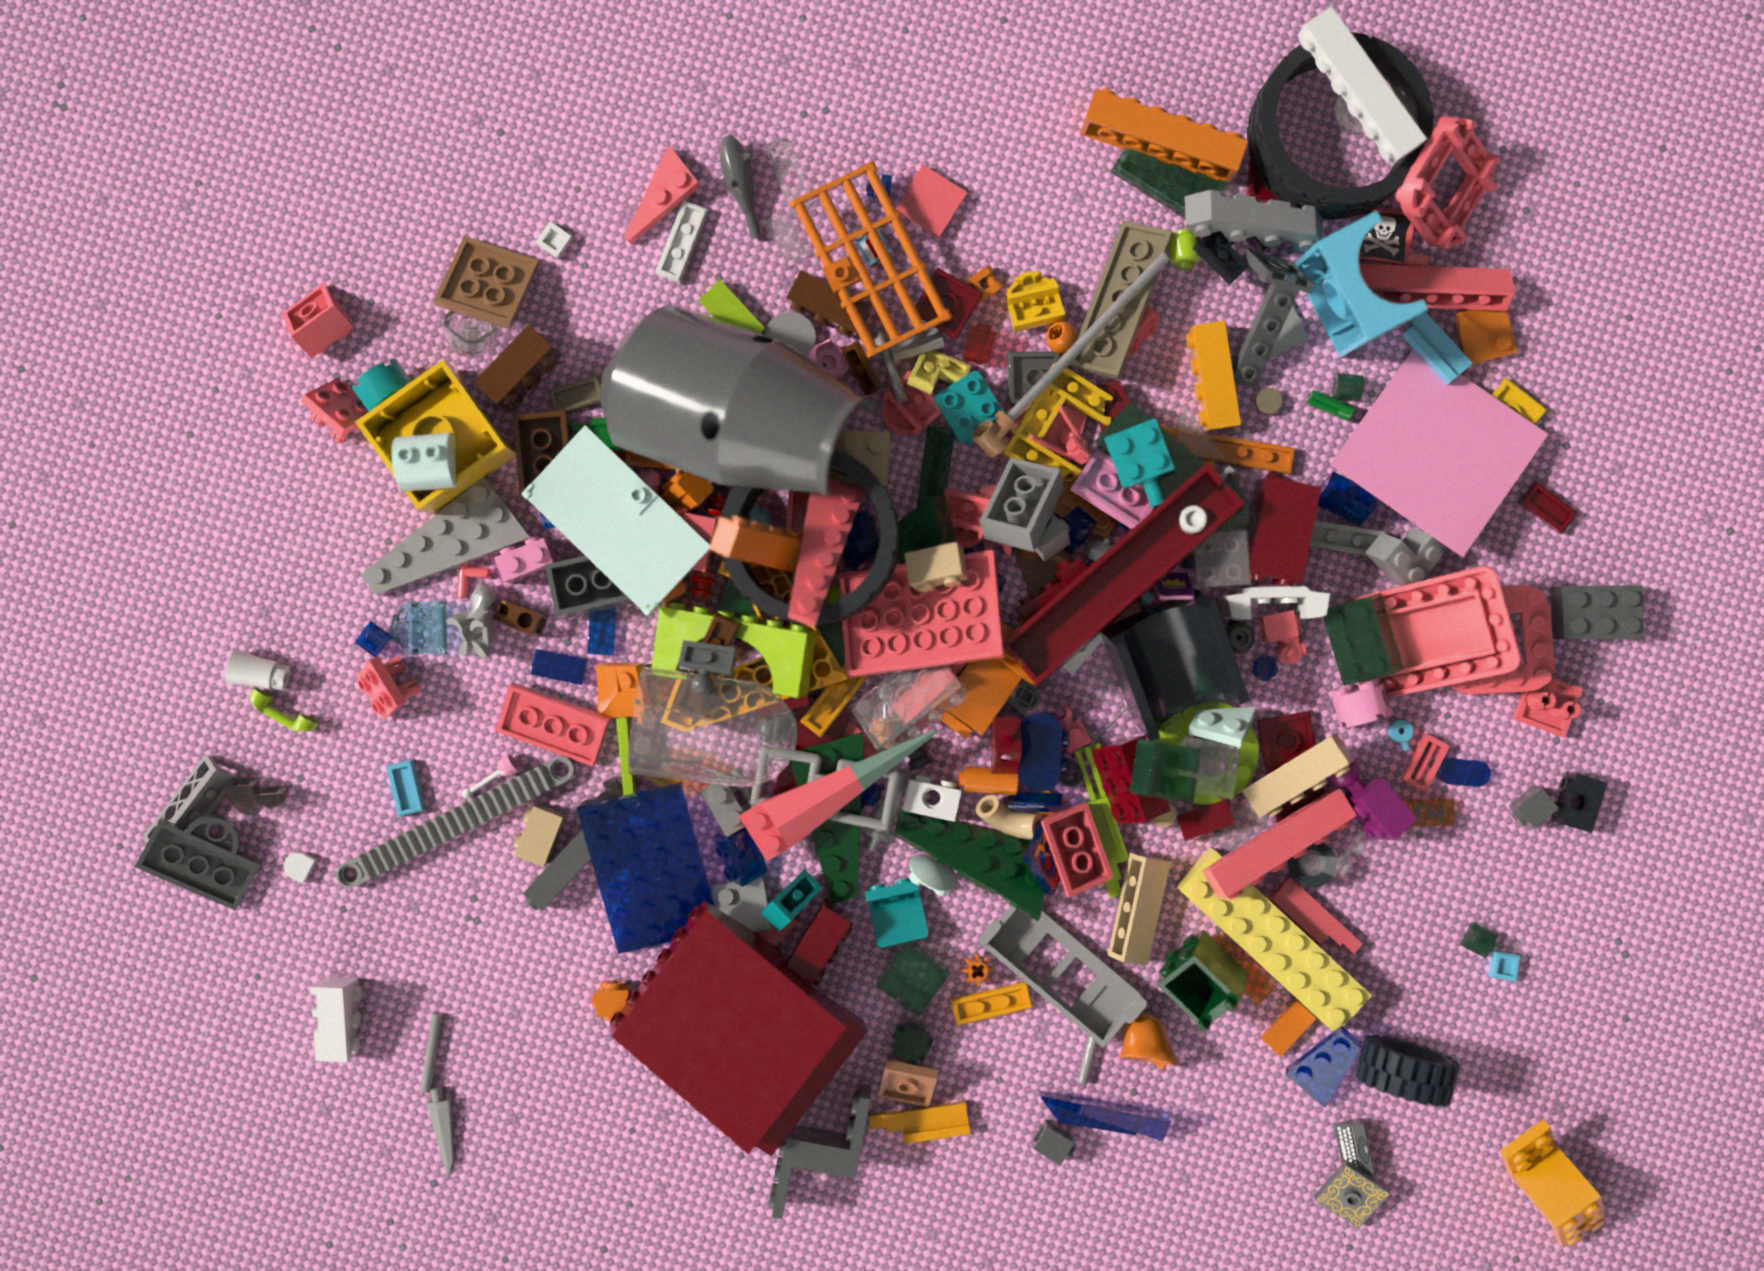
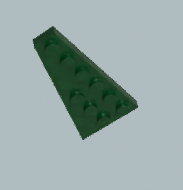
[790,731,864,903]
[893,808,1052,921]

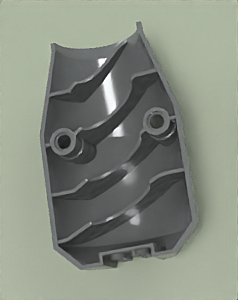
[600,305,877,496]

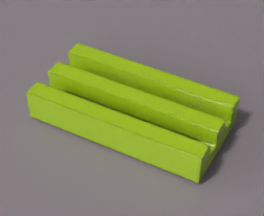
[1074,742,1107,801]

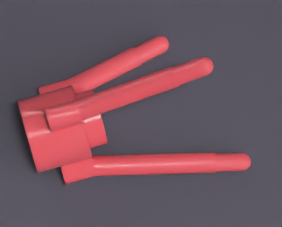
[1030,405,1093,464]

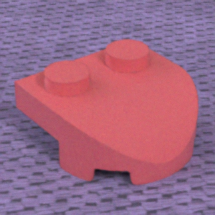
[881,370,942,435]
[937,488,991,549]

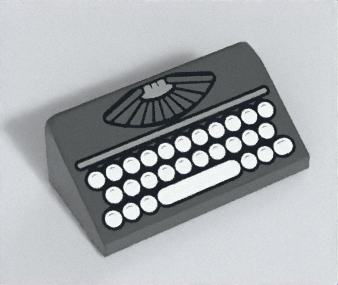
[1333,1118,1374,1175]

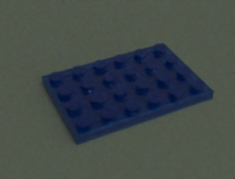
[577,782,715,954]

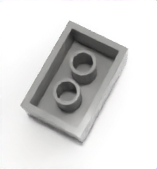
[980,457,1064,552]

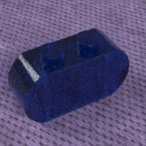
[1018,710,1070,792]

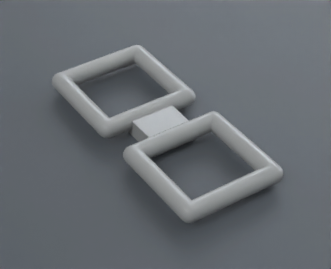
[750,744,900,831]

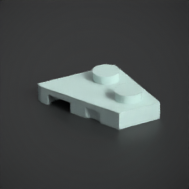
[1189,707,1255,748]

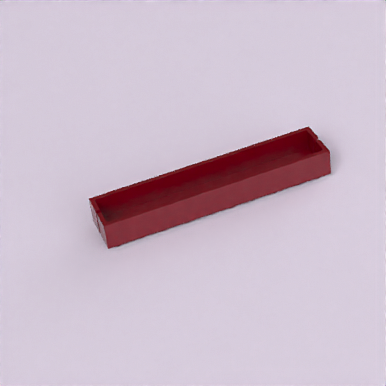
[1004,463,1244,687]

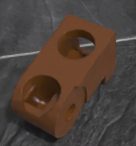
[493,599,549,637]

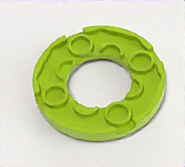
[1153,701,1259,805]

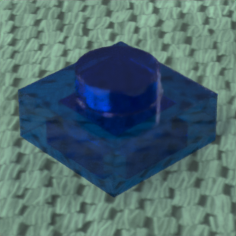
[354,621,393,657]

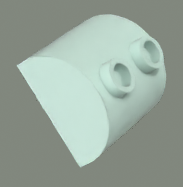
[392,432,457,492]

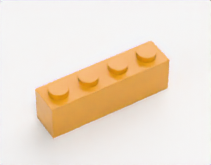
[1186,320,1241,433]

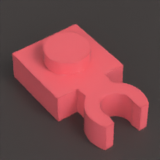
[1051,704,1092,754]

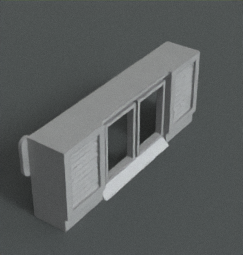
[979,905,1147,1048]

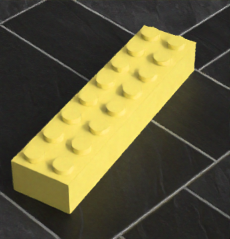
[1175,848,1372,1034]

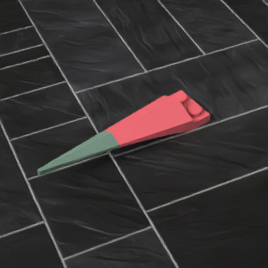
[739,729,938,861]

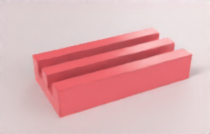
[1400,733,1450,792]

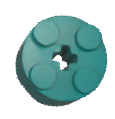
[352,359,412,412]

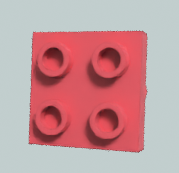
[301,377,368,443]
[356,656,420,720]
[1512,677,1583,738]

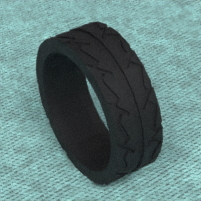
[1247,32,1434,220]
[722,449,901,626]

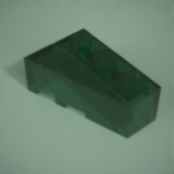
[869,495,958,564]

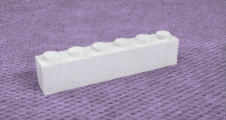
[1298,6,1427,166]

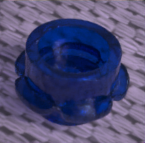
[1252,656,1278,681]

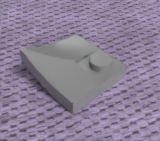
[711,876,772,932]

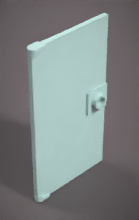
[522,426,710,616]

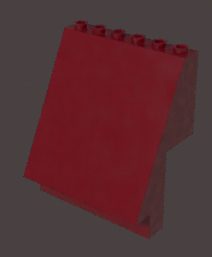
[609,900,868,1157]

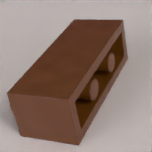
[786,270,871,339]

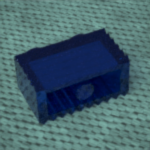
[1318,470,1379,526]

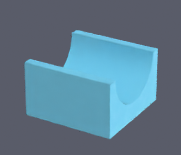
[1294,211,1428,358]

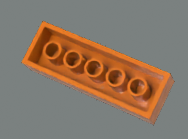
[1079,88,1248,185]

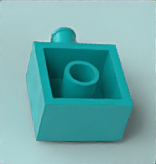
[1104,418,1176,508]

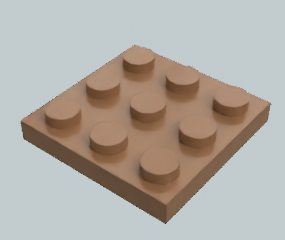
[434,236,539,330]

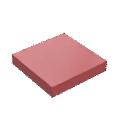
[895,165,967,238]

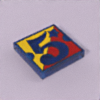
[1024,819,1061,895]

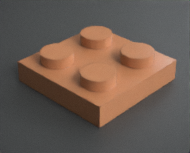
[877,1060,938,1107]

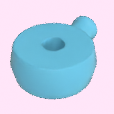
[1388,718,1413,751]

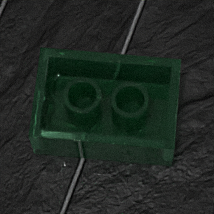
[1323,592,1403,686]

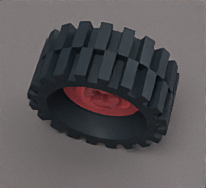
[1355,1035,1460,1107]

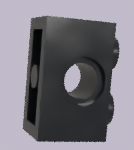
[1552,771,1608,833]

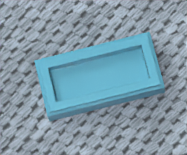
[386,759,426,817]

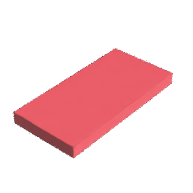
[496,682,611,767]

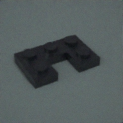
[1192,231,1268,285]

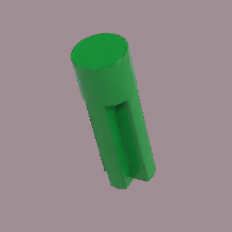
[1307,390,1355,421]

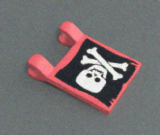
[1358,208,1428,266]

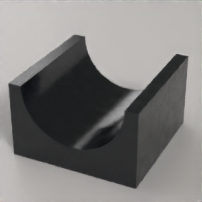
[1100,589,1250,742]

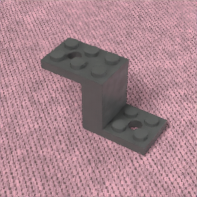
[768,1084,871,1220]

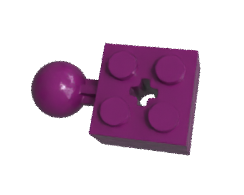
[1327,756,1418,840]

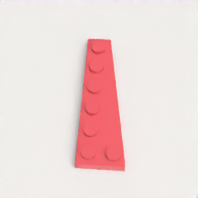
[788,477,865,627]

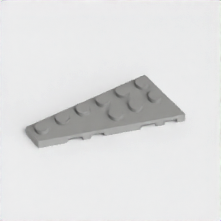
[360,477,532,596]

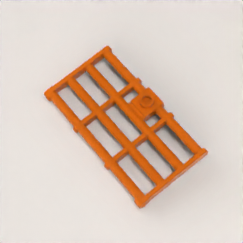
[789,161,953,359]

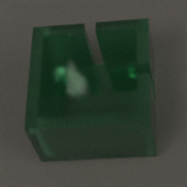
[1130,739,1202,803]
[876,942,950,1017]

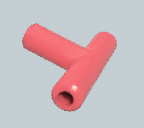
[457,563,491,598]

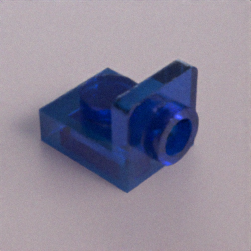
[1063,507,1098,554]

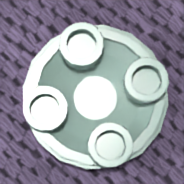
[909,854,957,897]

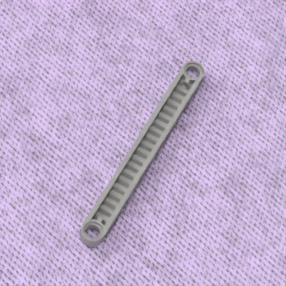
[336,756,576,888]

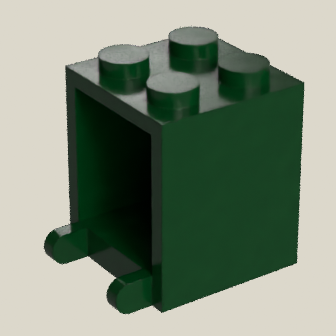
[1157,929,1249,1032]

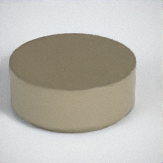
[1254,388,1282,415]

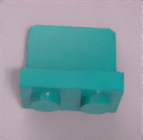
[934,371,1005,446]
[865,878,929,948]

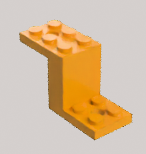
[1500,1119,1606,1248]

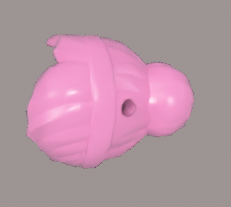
[807,339,849,380]

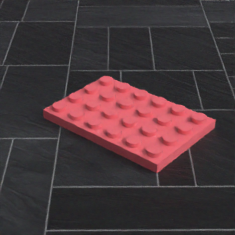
[839,550,1005,678]

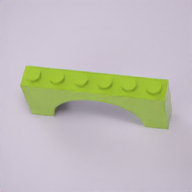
[651,601,817,698]

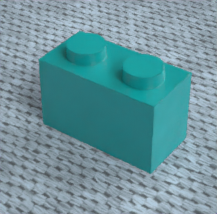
[760,869,823,932]

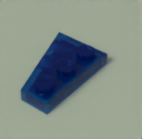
[1285,1025,1362,1108]

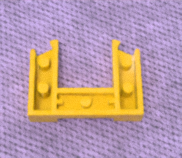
[1000,363,1113,478]

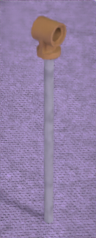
[971,252,1170,458]

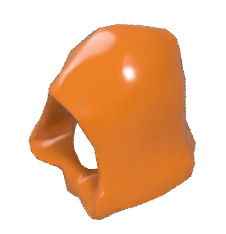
[1120,1012,1177,1071]

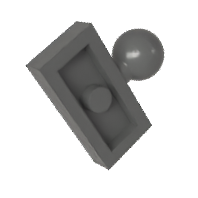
[678,640,738,695]

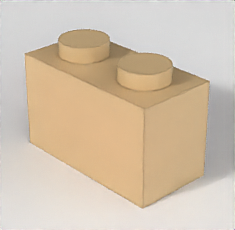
[905,542,968,592]
[513,804,568,867]

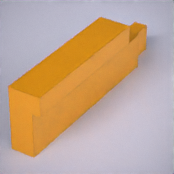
[868,1100,970,1144]

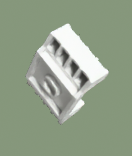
[1217,586,1330,620]

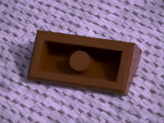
[841,340,883,396]

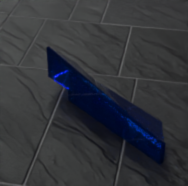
[1039,1091,1171,1141]

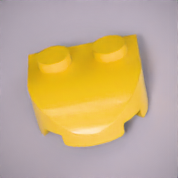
[1007,271,1066,332]

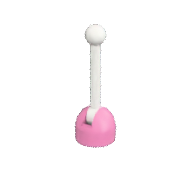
[462,754,520,799]

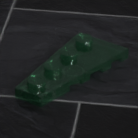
[1110,147,1228,219]

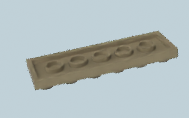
[1069,220,1174,380]

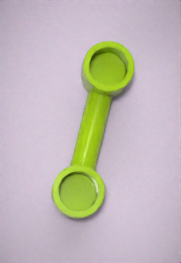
[250,688,319,732]

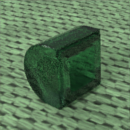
[1332,373,1364,402]

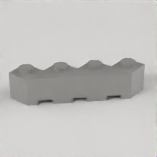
[1185,190,1324,252]

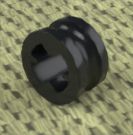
[1058,762,1083,787]

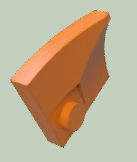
[1455,310,1518,365]
[595,662,652,718]

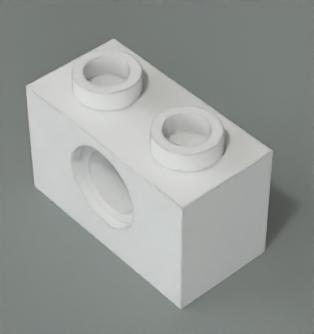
[903,774,961,822]

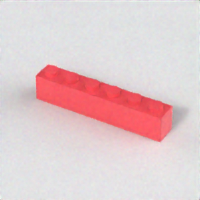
[1358,264,1516,311]
[1202,788,1357,900]

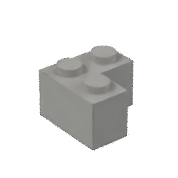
[1365,528,1447,586]

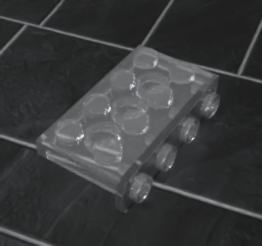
[849,665,969,752]

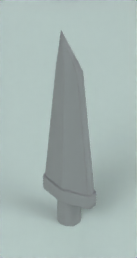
[864,768,910,852]
[426,1086,454,1176]

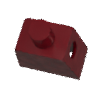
[990,717,1022,774]

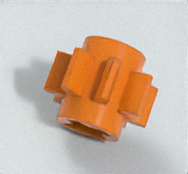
[961,952,994,987]

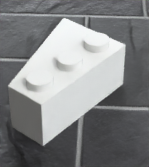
[310,977,362,1062]

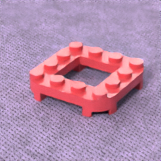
[1396,116,1501,250]
[1449,585,1555,695]

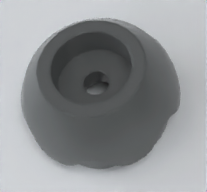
[1225,621,1255,654]

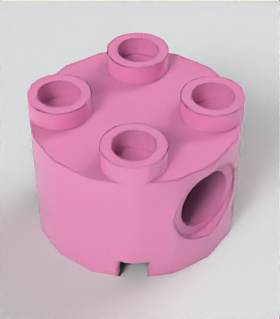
[1331,678,1392,728]

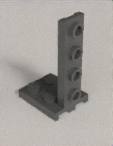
[1232,248,1315,387]

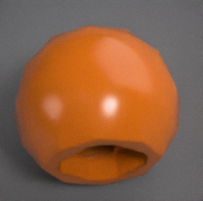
[1046,321,1079,355]

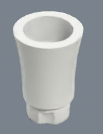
[225,648,291,690]

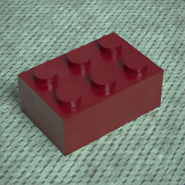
[1092,735,1171,824]
[785,898,853,987]

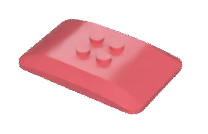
[1340,566,1521,698]

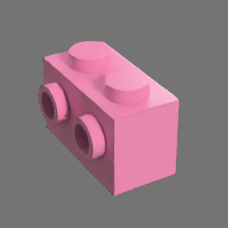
[494,536,558,583]

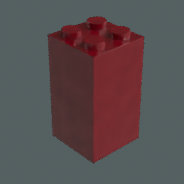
[1239,477,1321,587]

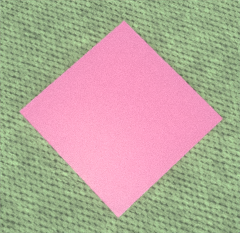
[1330,349,1549,558]

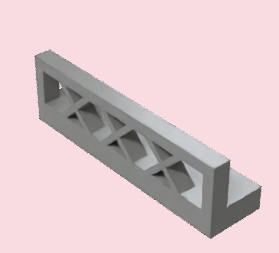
[142,754,237,844]

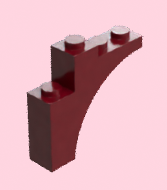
[1014,557,1142,624]

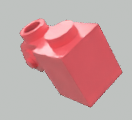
[1257,610,1306,664]

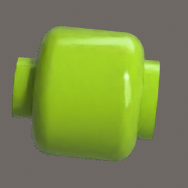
[1168,229,1202,270]

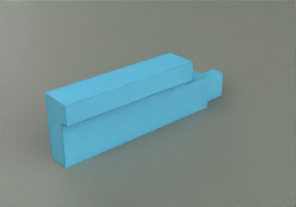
[1402,311,1473,385]

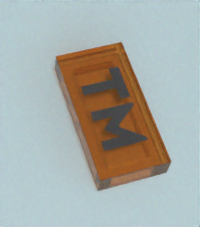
[1401,799,1454,826]

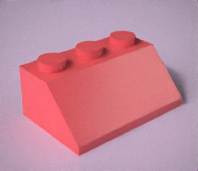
[1041,803,1114,897]

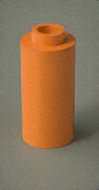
[958,766,1018,796]

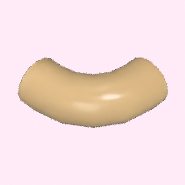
[976,795,1044,840]

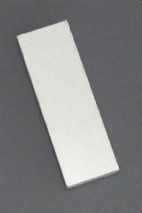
[655,200,709,284]

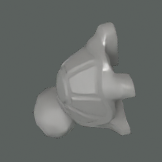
[446,582,498,658]

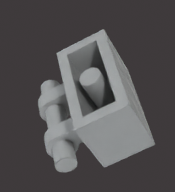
[698,768,753,837]

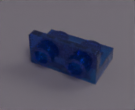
[714,827,768,887]

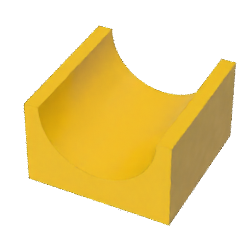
[355,360,516,515]

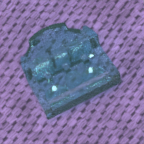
[391,601,447,654]

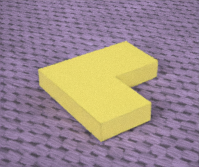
[907,350,972,394]

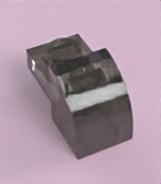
[225,777,288,816]

